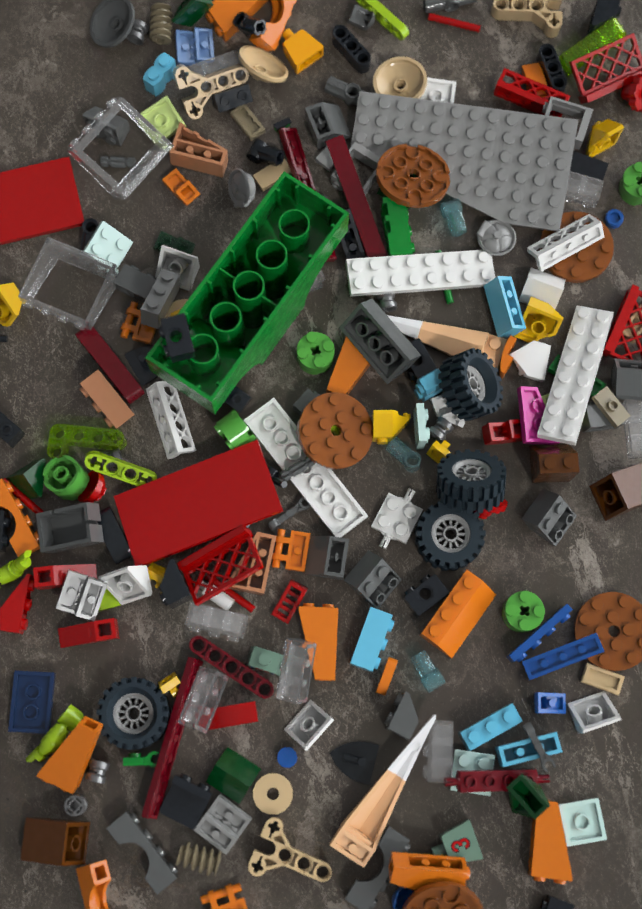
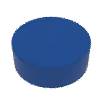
[604,209,624,229]
[277,747,297,768]

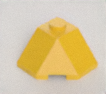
[585,119,624,158]
[0,282,23,327]
[514,296,563,343]
[371,410,411,444]

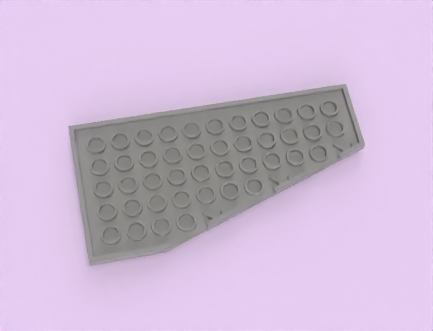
[351,91,579,232]

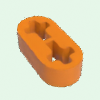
[376,657,398,696]

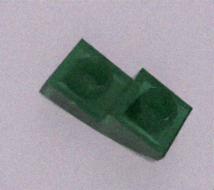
[153,231,196,254]

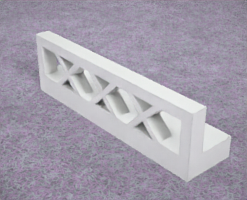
[527,214,605,271]
[146,381,196,459]

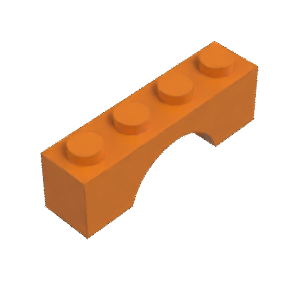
[249,0,297,52]
[0,478,40,557]
[76,860,111,909]

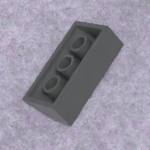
[339,299,421,384]

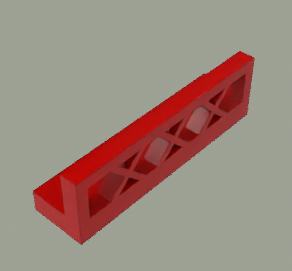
[493,68,570,117]

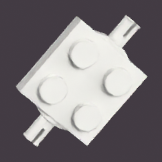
[371,488,423,549]

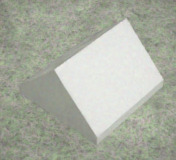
[155,245,200,291]
[519,268,565,309]
[98,565,152,605]
[567,691,621,733]
[284,699,334,751]

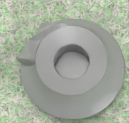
[228,168,256,208]
[476,219,516,256]

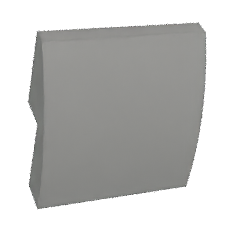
[55,569,107,621]
[194,794,252,855]

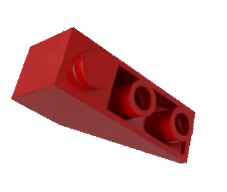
[33,564,98,590]
[0,574,35,635]
[58,618,120,648]

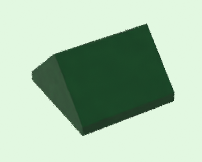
[171,0,214,27]
[206,747,261,804]

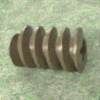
[149,3,173,45]
[176,841,221,877]

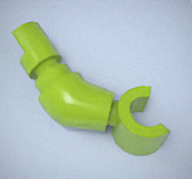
[0,550,32,588]
[26,704,84,762]

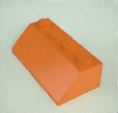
[420,570,496,659]

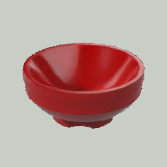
[77,471,107,503]

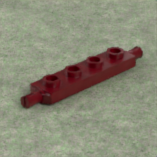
[444,769,550,793]

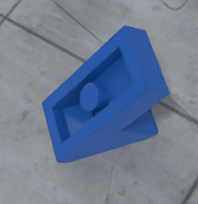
[534,692,566,714]

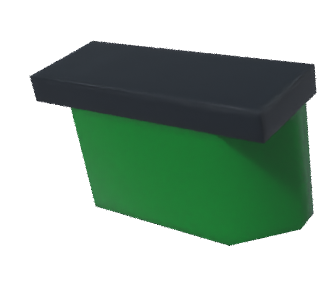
[273,117,292,132]

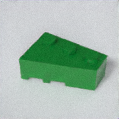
[380,197,415,256]

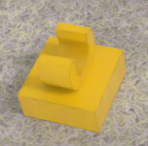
[426,440,451,463]
[148,562,167,588]
[158,671,181,697]

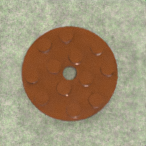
[376,144,450,208]
[539,211,614,283]
[297,392,373,470]
[573,592,642,671]
[403,881,483,909]

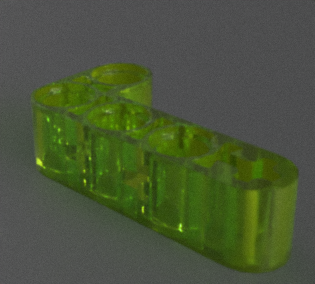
[558,18,627,75]
[47,424,127,460]

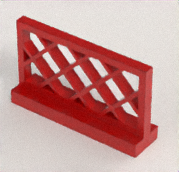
[569,33,642,104]
[602,284,642,360]
[177,524,264,606]

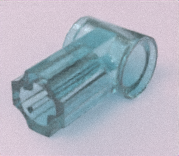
[440,198,467,237]
[385,437,421,472]
[410,650,446,693]

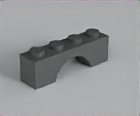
[106,811,179,895]
[344,825,410,909]

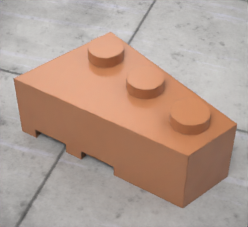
[169,122,228,178]
[79,370,135,429]
[228,532,276,596]

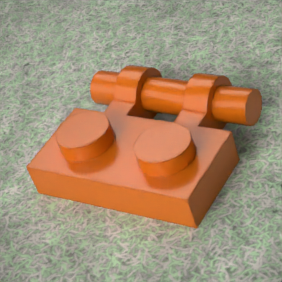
[120,301,156,345]
[271,529,311,572]
[200,883,248,909]

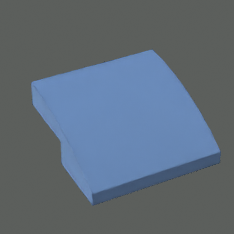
[174,28,214,66]

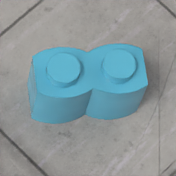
[143,52,176,96]
[414,368,443,402]

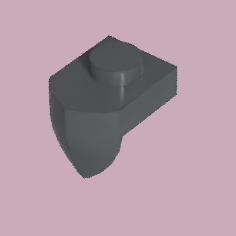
[347,4,375,30]

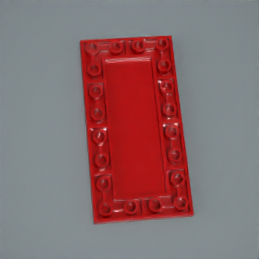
[0,157,85,245]
[114,440,283,566]

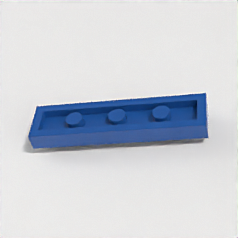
[507,604,573,663]
[522,633,605,680]

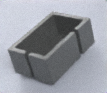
[36,502,104,553]

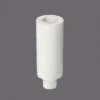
[200,581,235,612]

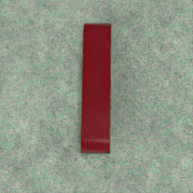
[75,323,145,404]
[189,636,274,699]

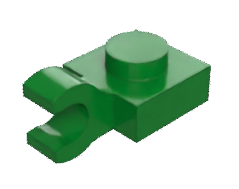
[123,751,159,767]

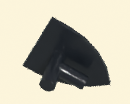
[124,345,158,386]
[330,741,379,785]

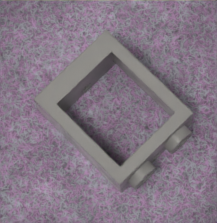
[541,96,593,149]
[331,142,380,196]

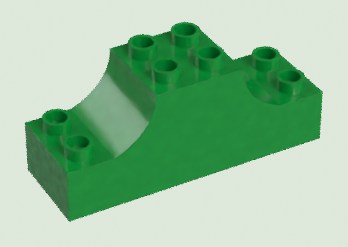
[145,171,349,414]

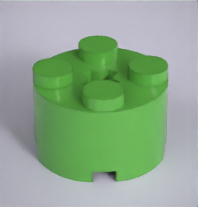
[619,162,642,206]
[297,332,335,375]
[214,409,257,450]
[43,455,90,501]
[502,591,545,632]

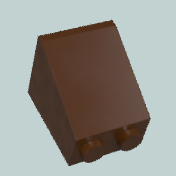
[529,444,579,483]
[589,463,642,521]
[20,817,90,866]

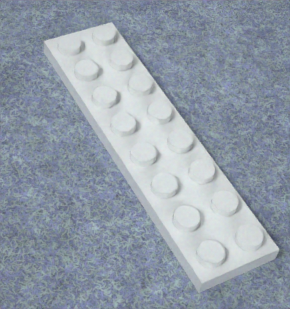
[345,250,496,297]
[537,305,614,446]
[244,398,368,538]

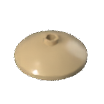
[238,46,289,83]
[373,57,427,99]

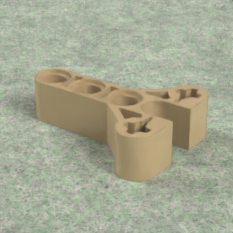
[491,0,562,38]
[173,64,249,119]
[248,817,332,882]

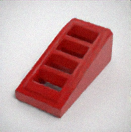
[271,579,308,624]

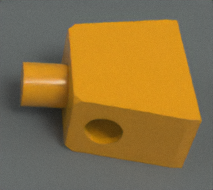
[282,29,324,74]

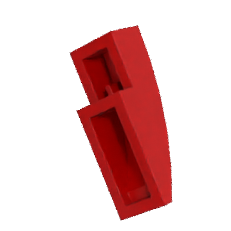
[482,419,522,445]
[197,701,259,732]

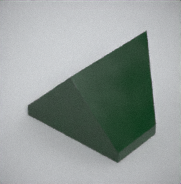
[7,458,46,499]
[506,774,550,820]

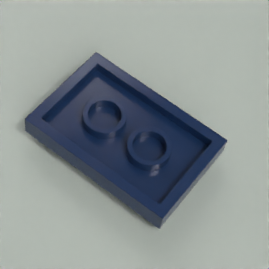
[8,670,56,734]

